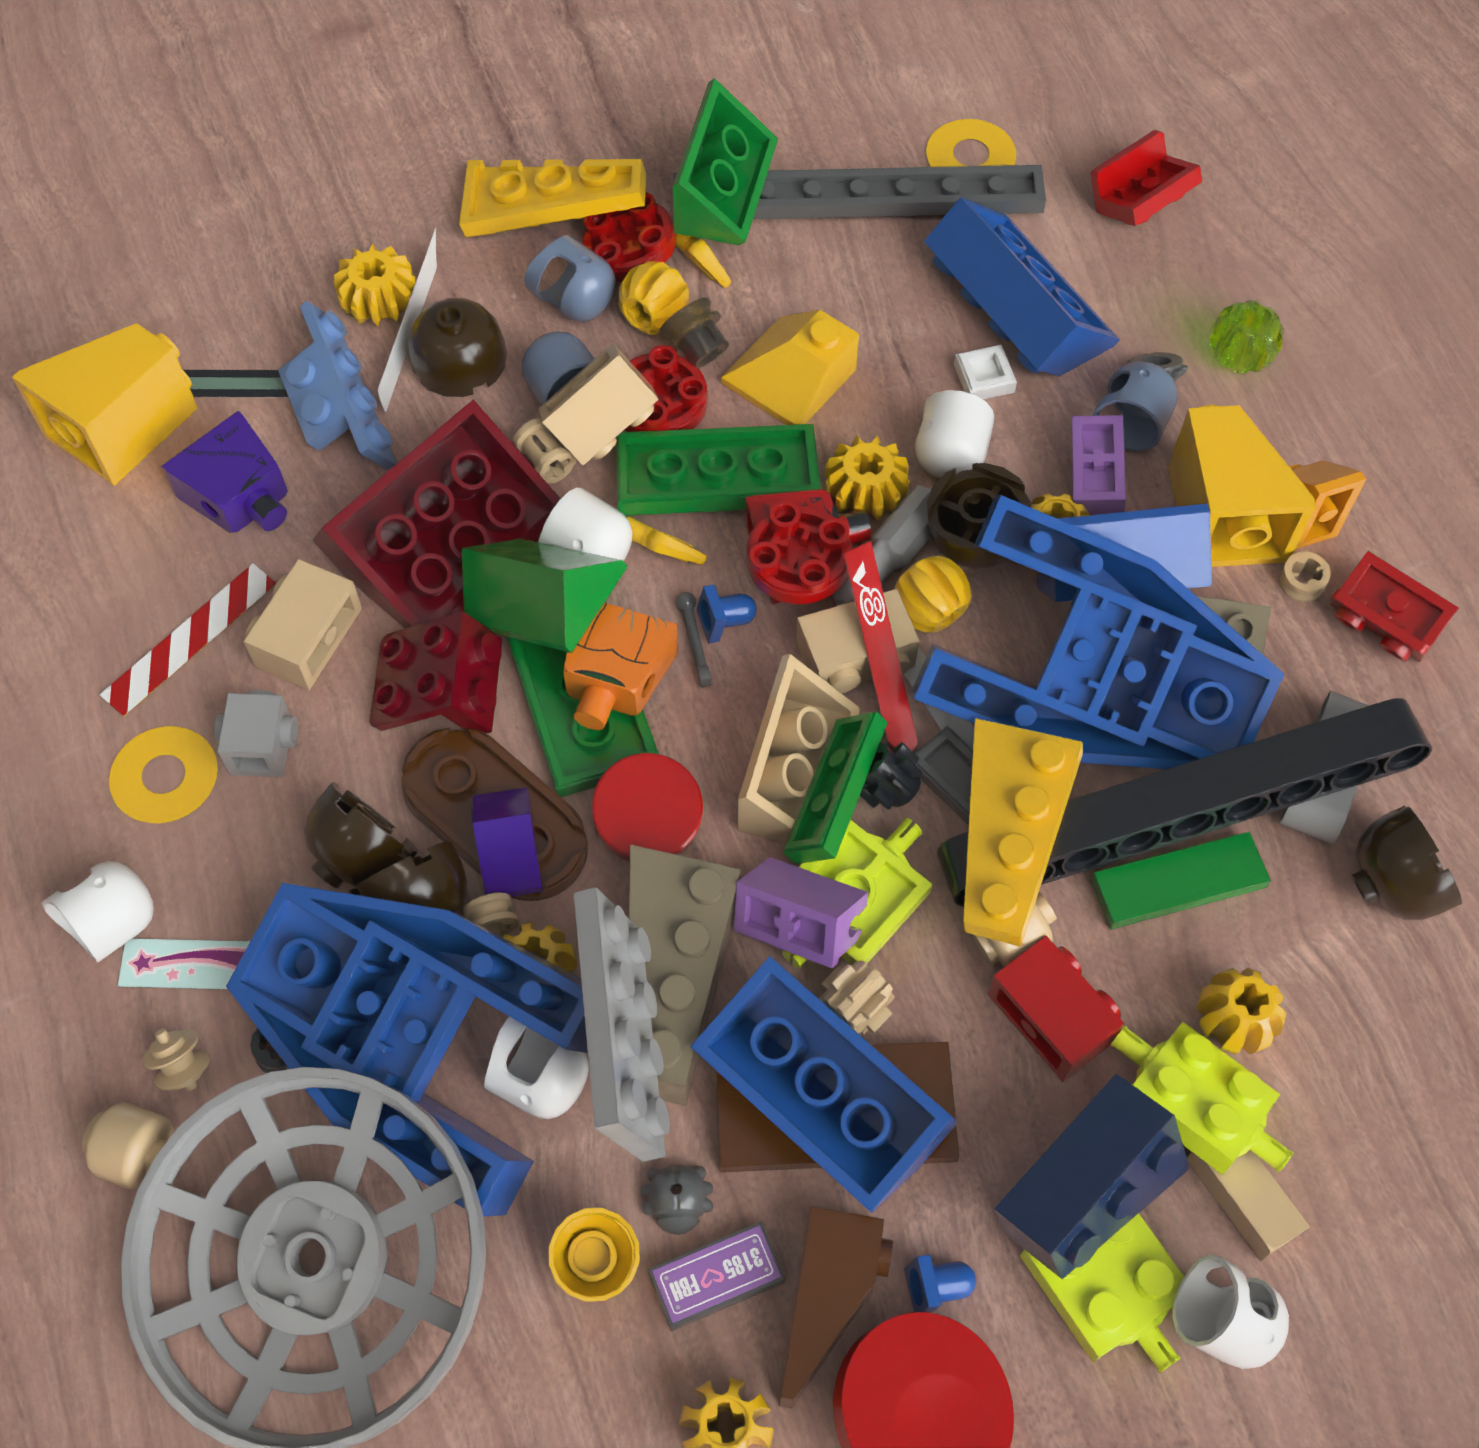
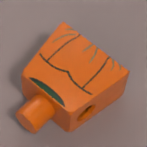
[564,603,678,730]

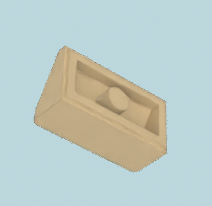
[1187,1150,1310,1261]

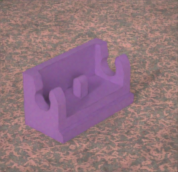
[1072,415,1126,515]
[734,857,868,968]

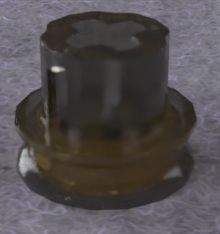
[658,297,729,369]

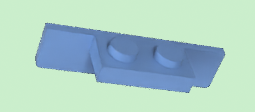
[278,301,397,470]

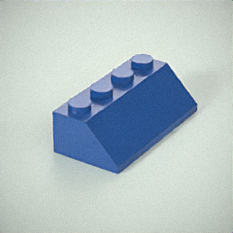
[924,197,1120,376]
[690,956,958,1213]

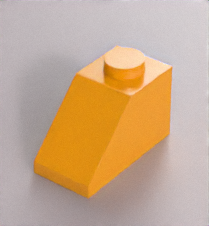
[1289,460,1366,550]

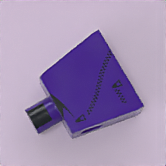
[161,411,288,533]

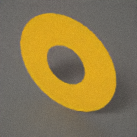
[926,119,1016,167]
[109,726,218,823]

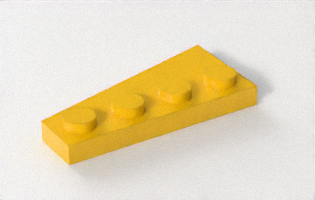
[459,159,646,238]
[963,718,1083,947]

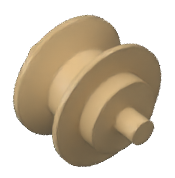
[142,1028,210,1091]

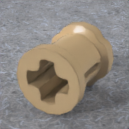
[512,418,577,484]

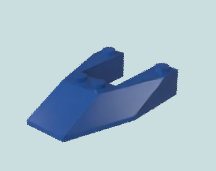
[911,495,1285,769]
[226,883,588,1217]

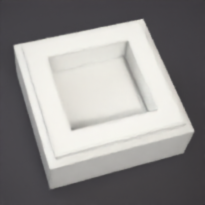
[954,345,1017,399]

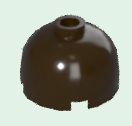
[408,298,507,397]
[927,463,1031,569]
[304,782,419,889]
[1351,805,1462,920]
[348,841,467,912]

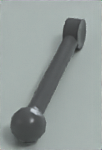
[676,592,712,688]

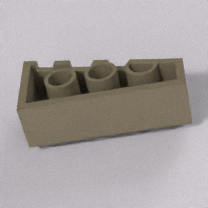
[629,845,741,1106]

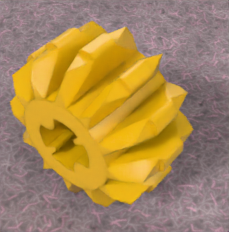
[333,243,416,327]
[825,434,910,522]

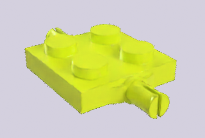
[782,818,933,969]
[1110,1022,1294,1175]
[1020,1213,1184,1374]

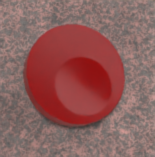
[833,1312,1014,1448]

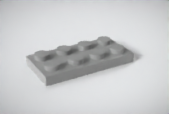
[574,887,670,1162]

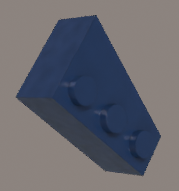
[994,1074,1190,1279]

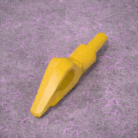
[672,221,732,288]
[627,516,707,565]

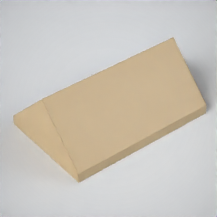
[738,654,860,843]

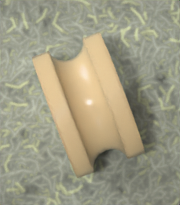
[1279,551,1331,602]
[462,892,519,937]

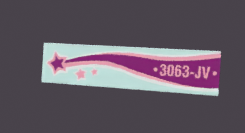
[117,939,250,989]

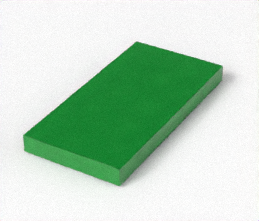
[616,424,821,516]
[506,602,659,797]

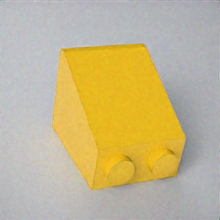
[12,323,198,486]
[1168,404,1316,567]

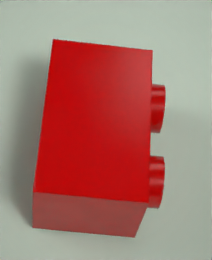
[987,935,1125,1082]

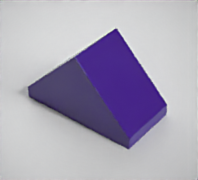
[472,787,543,897]

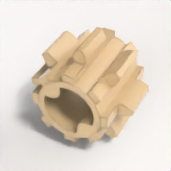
[819,960,895,1035]

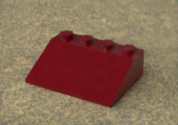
[313,399,561,628]

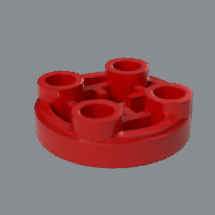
[582,192,677,282]
[624,345,708,432]
[746,501,852,604]
[592,753,703,862]

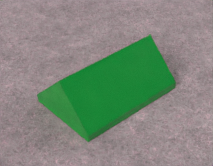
[672,78,778,245]
[462,539,628,653]

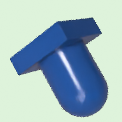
[696,585,757,644]
[904,1255,976,1313]

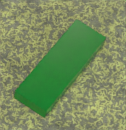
[783,711,888,864]
[1091,831,1271,930]

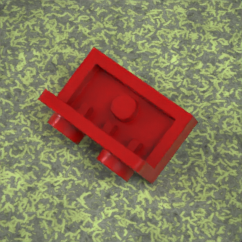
[1090,130,1202,226]
[1330,551,1459,662]

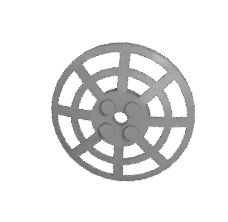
[121,1067,486,1448]

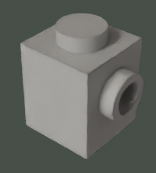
[214,690,298,777]

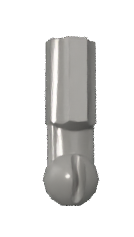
[833,485,931,606]

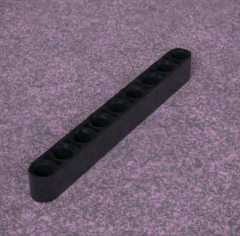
[937,698,1432,907]

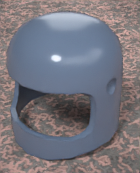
[524,235,616,322]
[522,331,595,406]
[1092,361,1178,452]

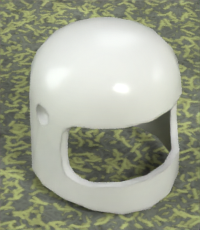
[915,390,994,479]
[538,487,633,561]
[41,861,154,963]
[484,1017,589,1119]
[1172,1254,1289,1369]

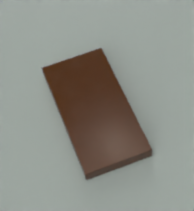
[716,1042,959,1172]

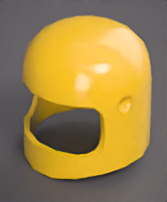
[549,1208,640,1302]

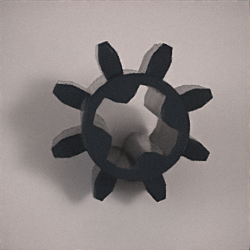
[860,741,922,810]

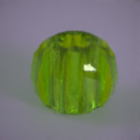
[1210,300,1284,374]

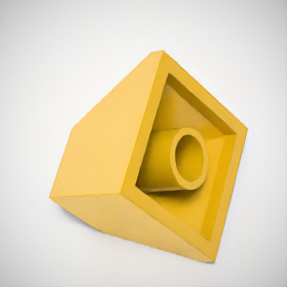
[721,310,859,425]

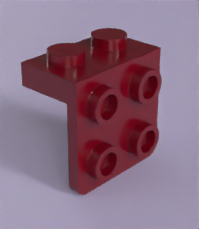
[370,611,502,734]

